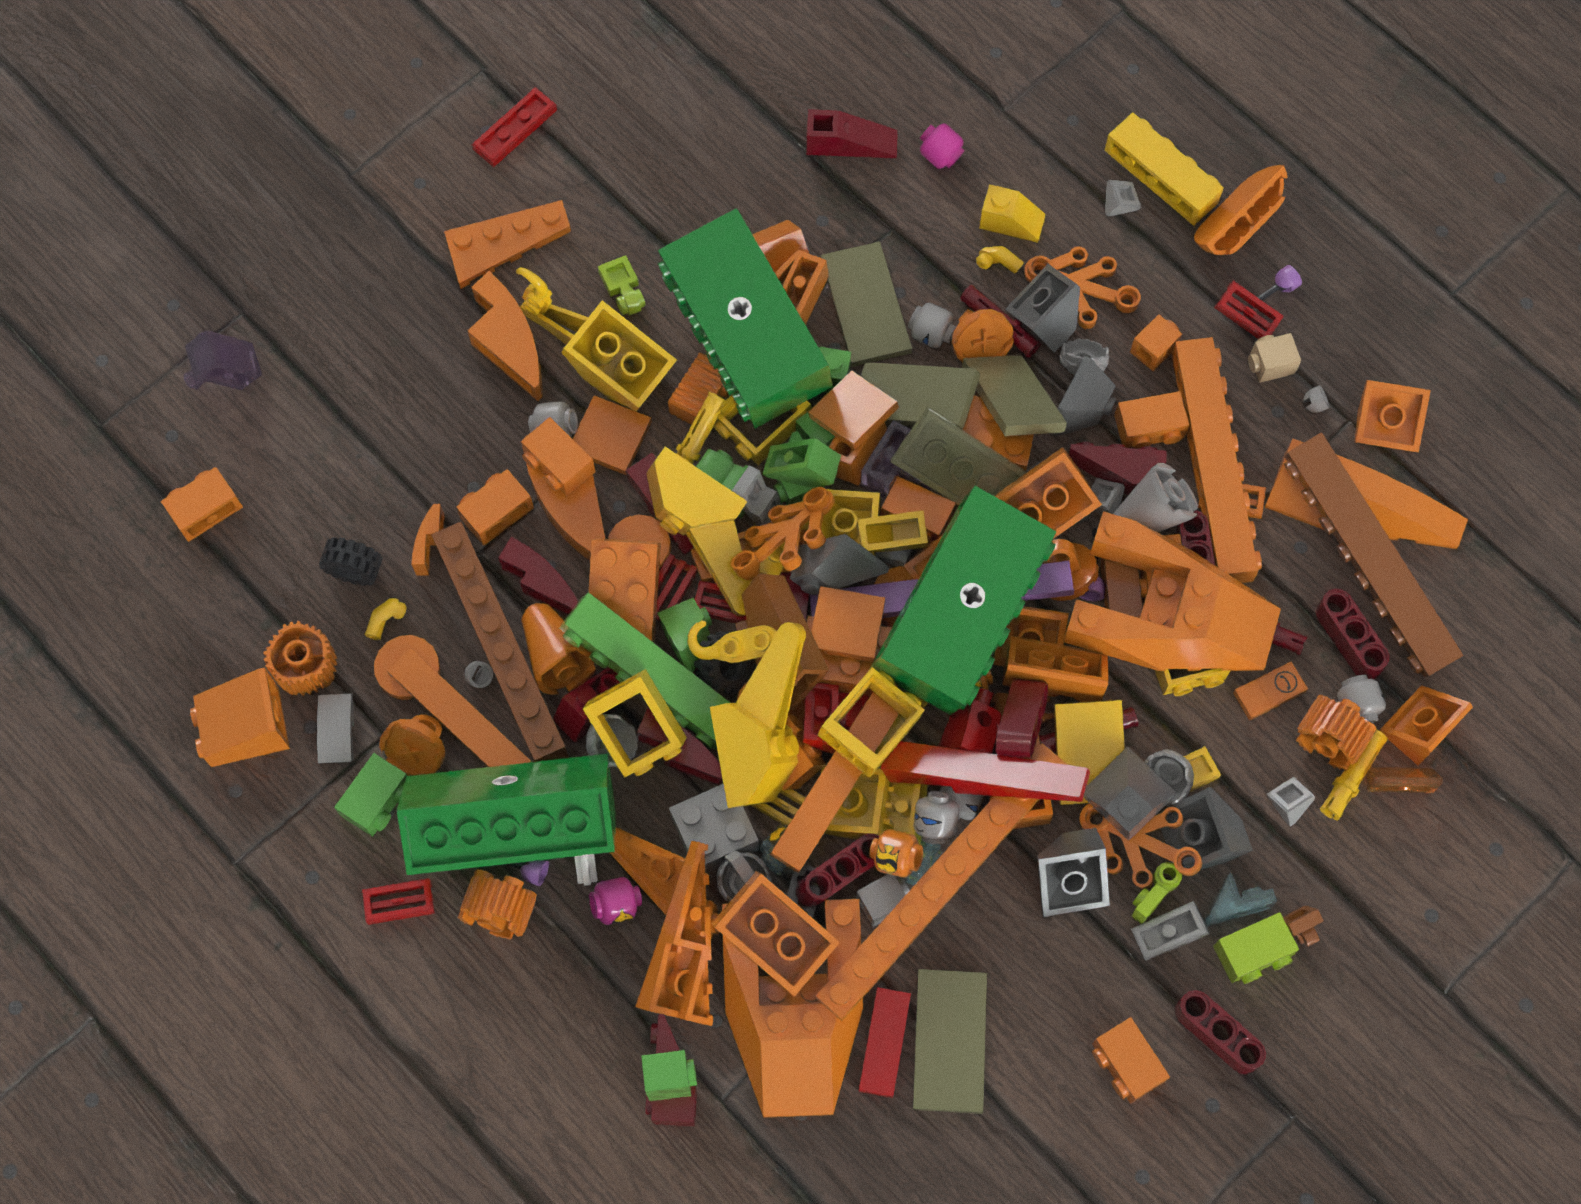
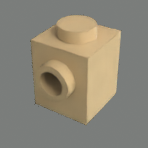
[1248,333,1301,383]

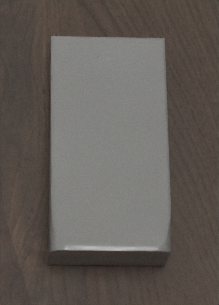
[1131,901,1210,961]

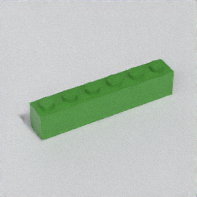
[559,592,730,749]

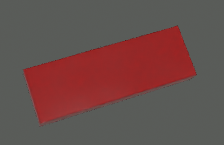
[471,87,557,167]
[858,987,911,1098]

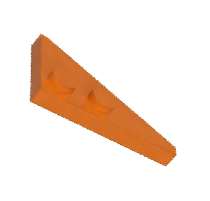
[609,827,685,915]

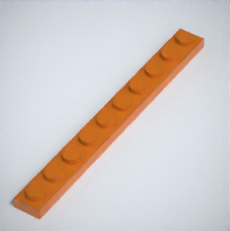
[816,743,1068,1021]

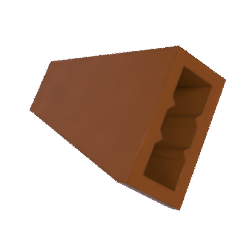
[741,574,829,710]

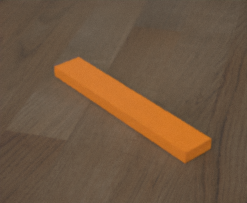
[387,648,532,767]
[770,692,899,873]

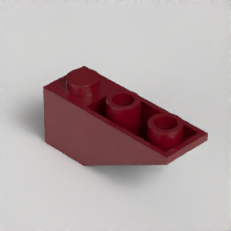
[807,109,898,159]
[1068,442,1167,495]
[553,667,628,742]
[645,1014,697,1126]

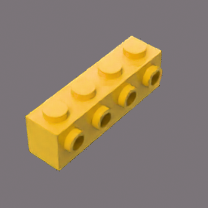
[1104,112,1223,225]

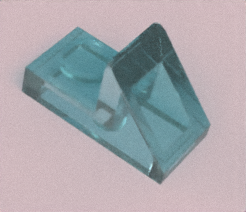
[1205,872,1277,926]

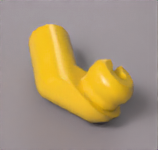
[976,246,1024,274]
[365,598,407,640]

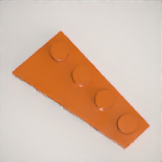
[444,200,571,289]

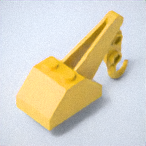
[516,267,677,411]
[646,447,809,616]
[687,620,806,808]

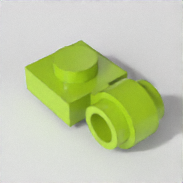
[598,255,646,316]
[1131,862,1182,924]

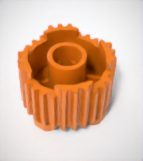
[263,621,337,696]
[1296,695,1377,770]
[458,869,537,940]

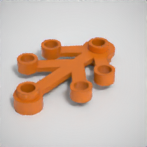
[1024,246,1141,329]
[731,487,835,580]
[1080,803,1202,889]

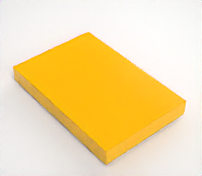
[1054,700,1125,805]

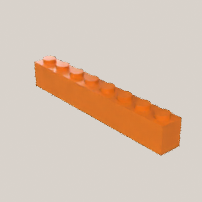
[1171,337,1262,583]

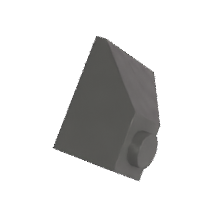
[1005,264,1080,353]
[1051,356,1117,436]
[790,534,889,595]
[1084,746,1176,841]
[1156,788,1253,870]
[1037,828,1110,917]

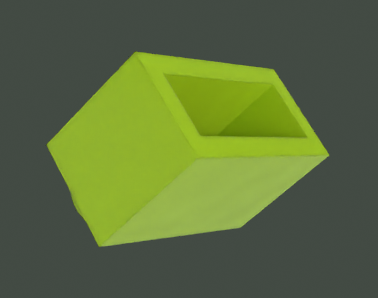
[1213,912,1299,984]

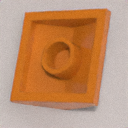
[1355,380,1431,453]

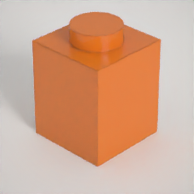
[1130,314,1182,371]

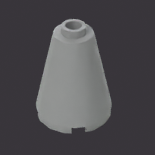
[1113,463,1198,533]

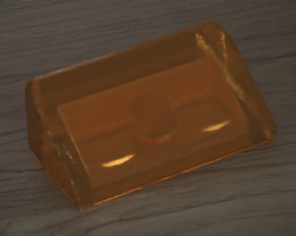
[1366,767,1443,793]

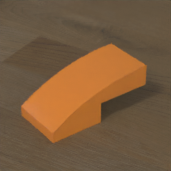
[411,504,445,576]

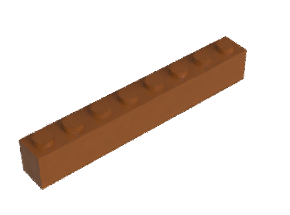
[1284,432,1464,677]
[431,522,569,762]

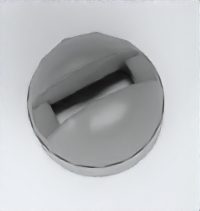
[1303,385,1330,413]
[465,661,493,688]

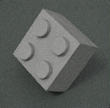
[669,784,759,873]

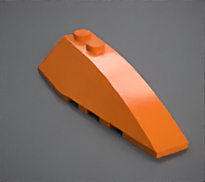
[1265,438,1468,549]
[904,447,1102,580]

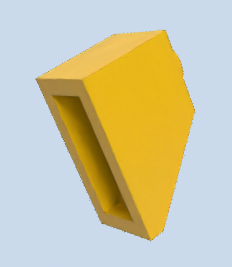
[979,184,1046,243]
[858,510,928,552]

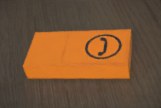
[1233,661,1308,721]

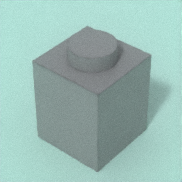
[856,874,910,928]

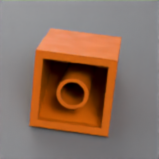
[190,667,290,767]

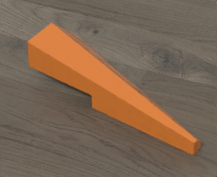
[635,841,713,1026]

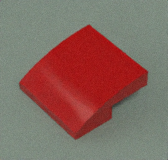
[803,683,869,754]

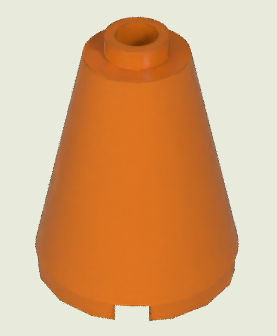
[521,603,596,695]

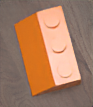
[1002,636,1108,702]

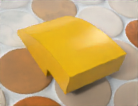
[821,765,928,844]

